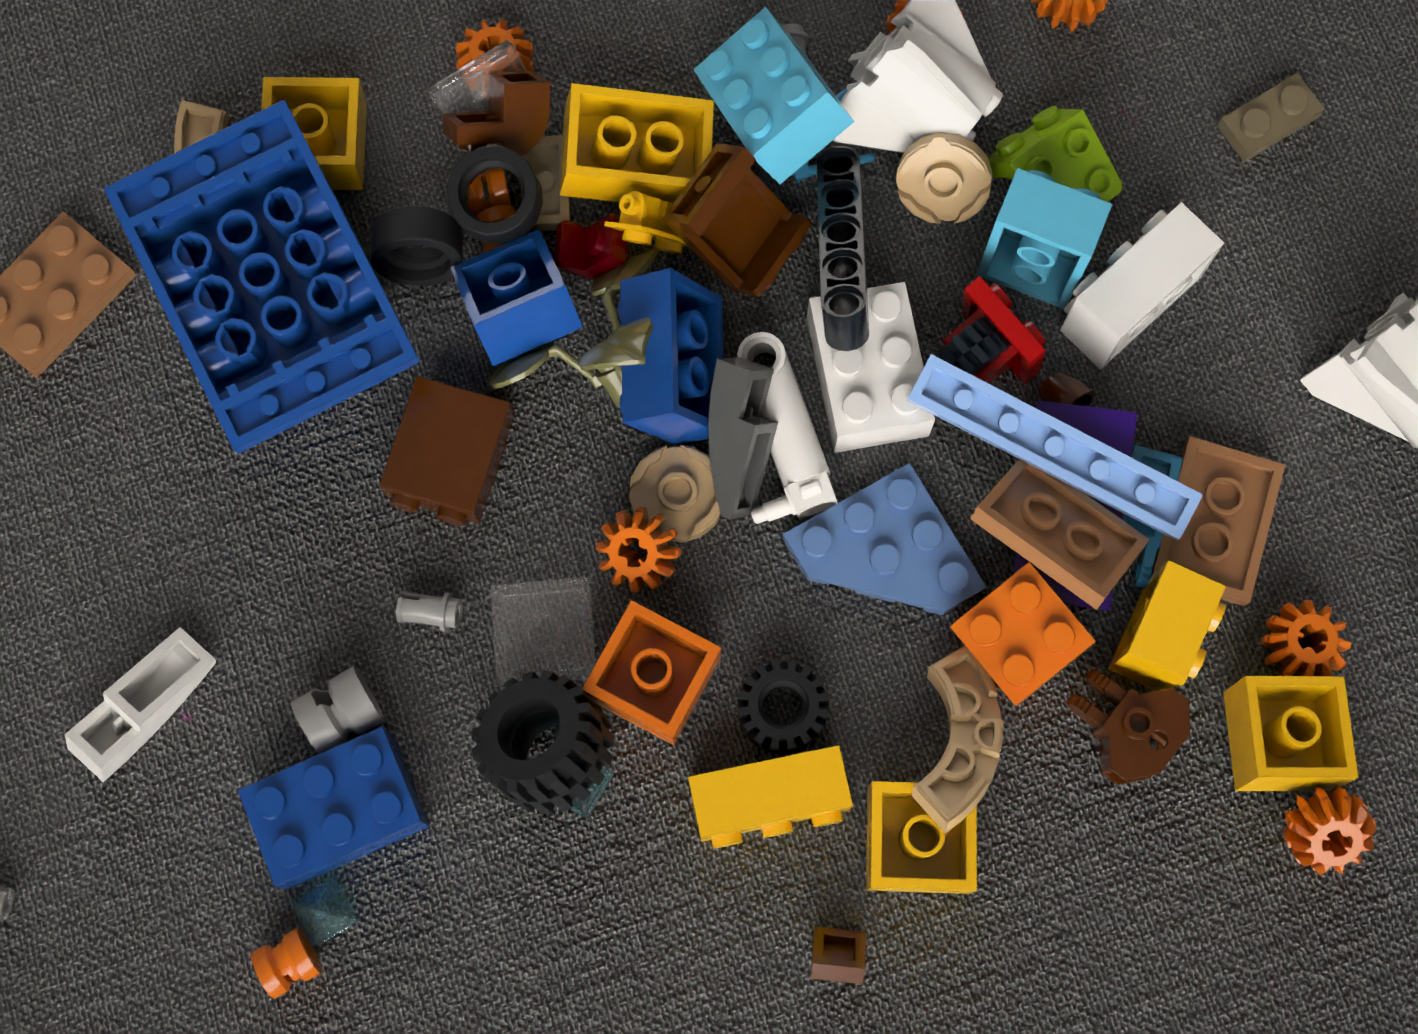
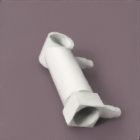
[737,332,838,524]

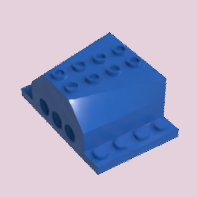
[103,100,420,454]

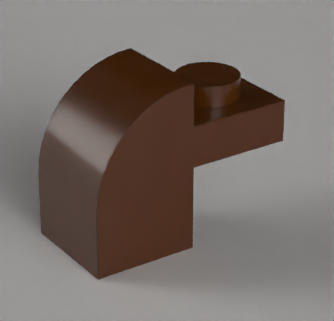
[443,71,550,156]

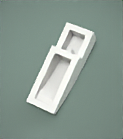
[65,627,216,782]

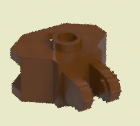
[1066,669,1190,786]

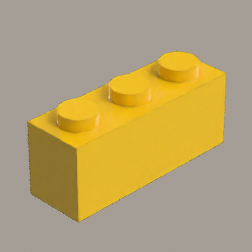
[688,745,853,848]

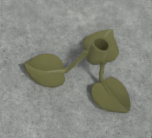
[484,247,660,408]

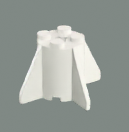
[833,0,1003,153]
[1300,292,1418,448]

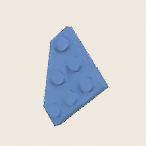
[782,463,987,615]

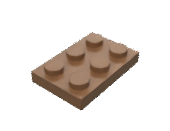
[0,211,136,378]
[1151,436,1285,606]
[970,459,1150,610]

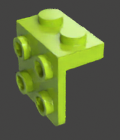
[988,106,1122,202]

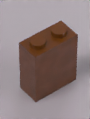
[379,376,515,526]

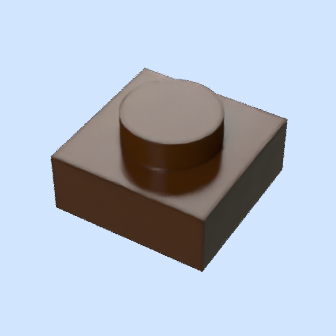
[810,926,866,984]

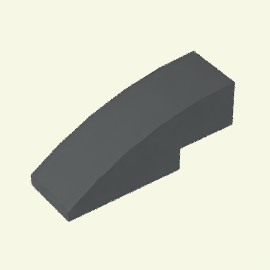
[708,357,778,520]

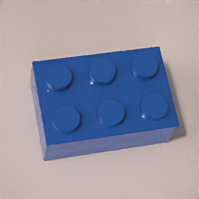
[618,268,724,445]
[237,727,430,890]

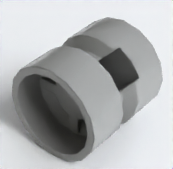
[290,666,386,754]

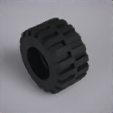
[471,671,614,814]

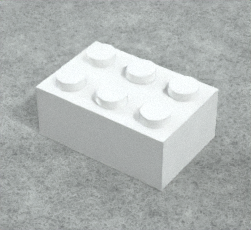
[1060,202,1224,370]
[807,282,935,453]

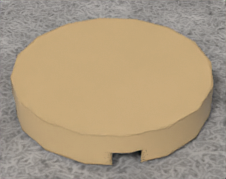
[896,132,993,224]
[629,445,721,543]

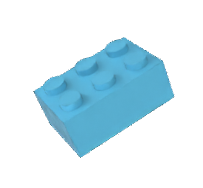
[693,7,855,184]
[976,168,1112,309]

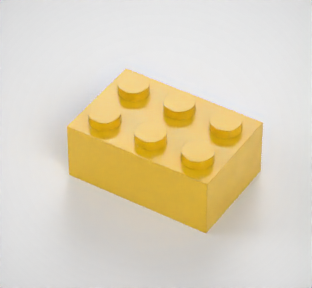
[559,83,714,203]

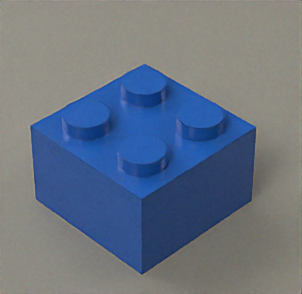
[450,229,583,366]

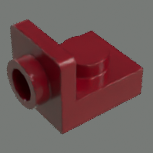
[554,213,627,280]

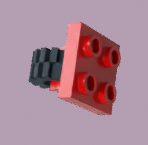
[936,276,1045,385]

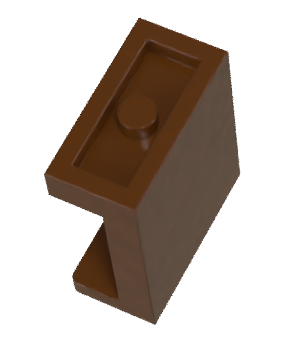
[662,143,812,297]

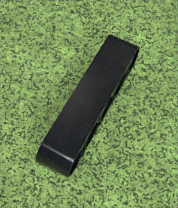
[817,146,869,351]

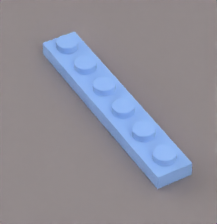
[906,354,1203,540]

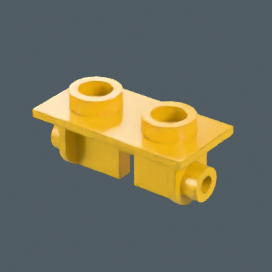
[604,191,687,254]

